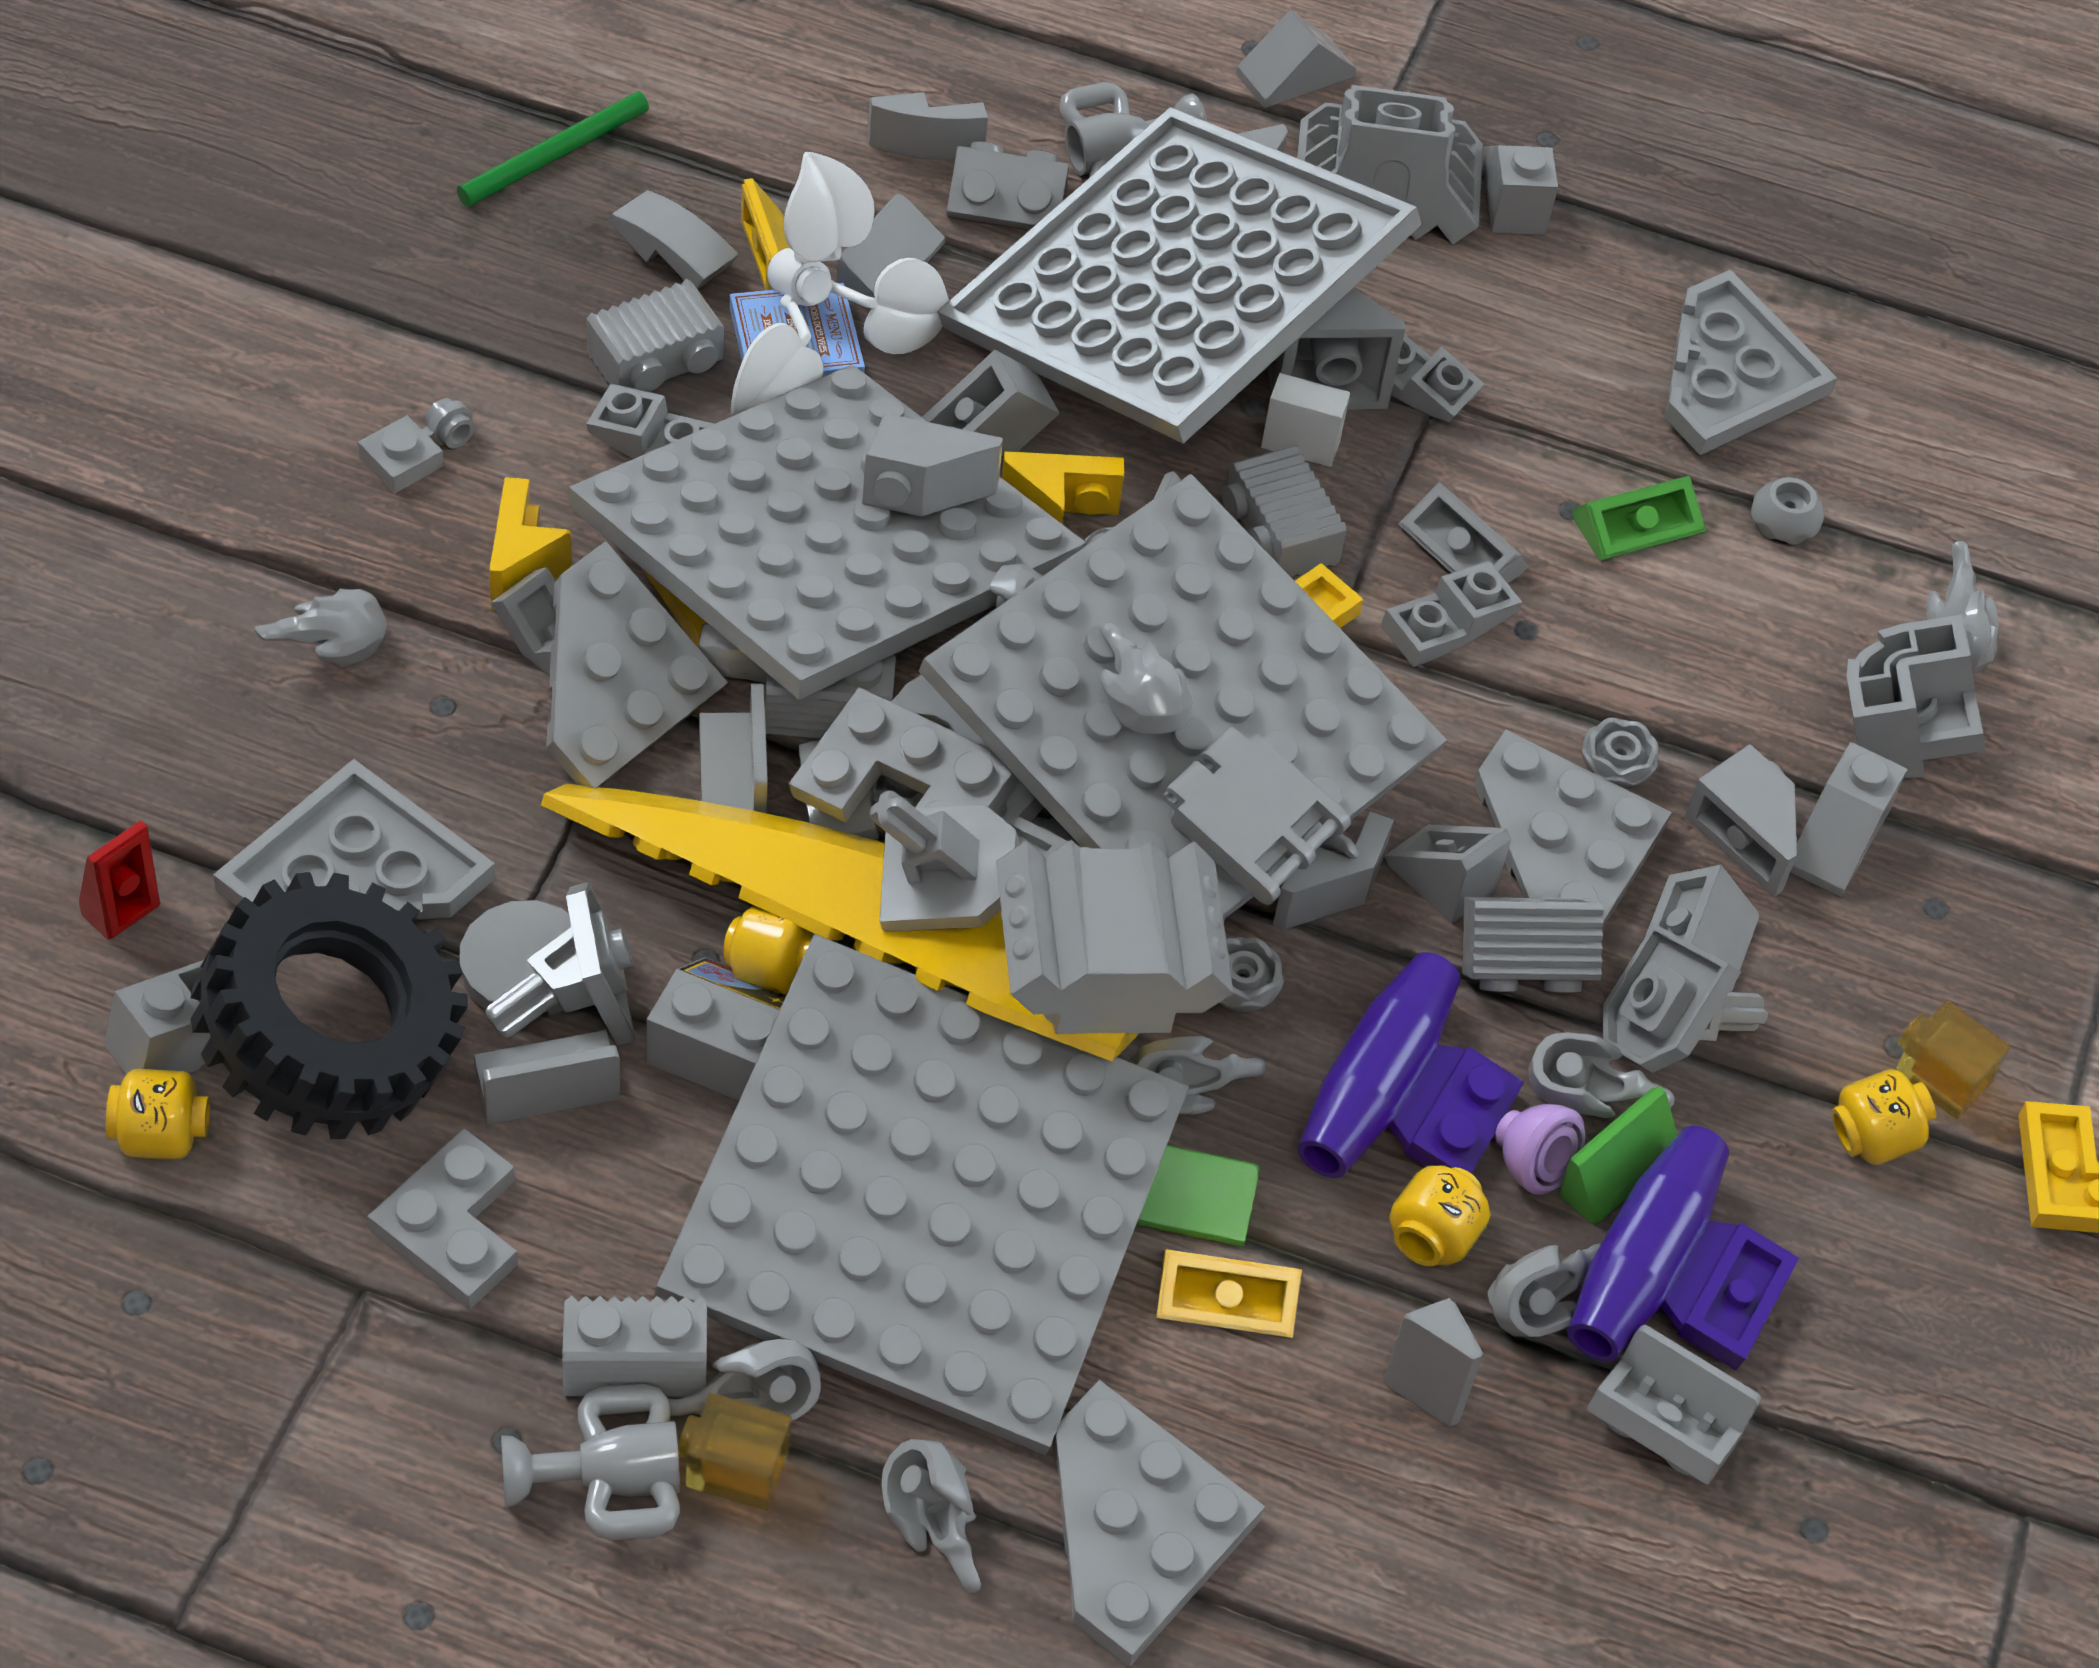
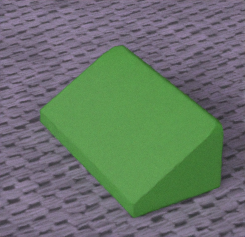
[1571,476,1706,561]
[1559,1086,1677,1224]
[1136,1145,1260,1247]

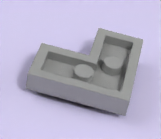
[367,1128,518,1310]

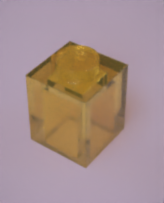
[1895,1000,2011,1120]
[678,1393,792,1511]

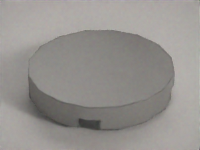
[460,900,571,1016]

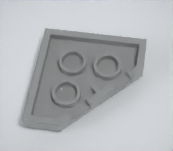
[1665,269,1837,455]
[546,541,728,789]
[1474,729,1672,929]
[213,759,496,919]
[1053,1380,1265,1668]

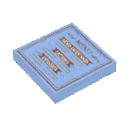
[730,283,865,377]

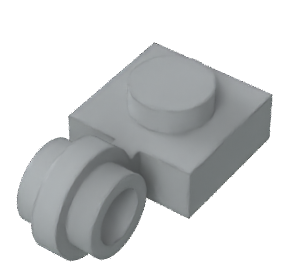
[358,398,475,494]

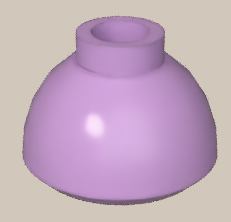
[1495,1104,1585,1195]

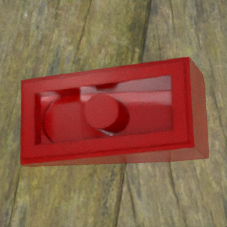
[79,820,161,940]

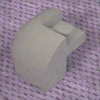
[1846,614,1986,778]

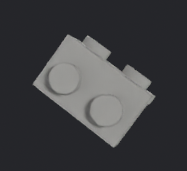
[947,142,1069,230]
[1586,1325,1761,1485]

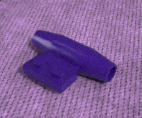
[1298,952,1524,1178]
[1568,1126,1799,1370]

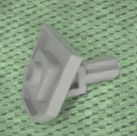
[870,791,1019,931]
[485,882,636,1046]
[1603,924,1768,1073]

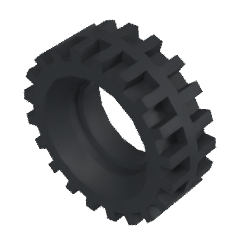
[190,872,468,1139]

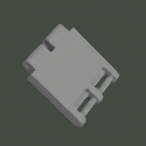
[1162,727,1351,905]

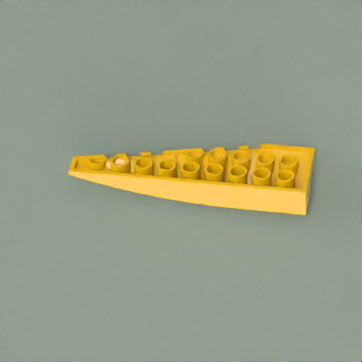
[541,784,1139,1062]

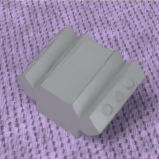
[1297,85,1483,245]
[996,840,1234,1034]

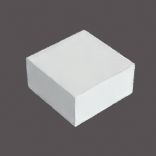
[1261,373,1350,467]

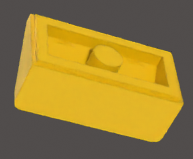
[741,178,790,290]
[1156,1249,1302,1338]

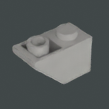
[104,960,211,1074]

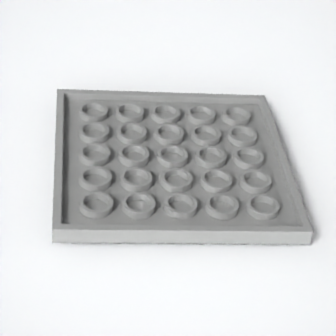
[937,107,1422,444]
[569,365,1086,700]
[918,474,1447,920]
[655,934,1189,1456]

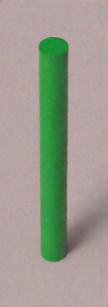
[457,91,649,207]

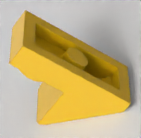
[1002,451,1124,524]
[489,477,572,610]

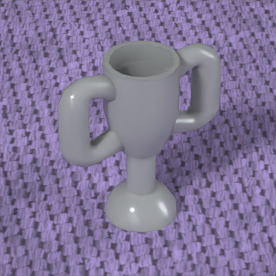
[1059,82,1207,177]
[501,1383,680,1541]

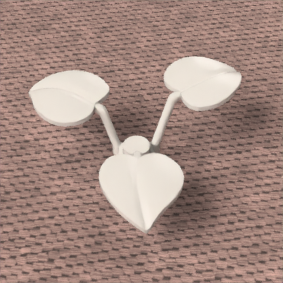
[731,152,949,416]

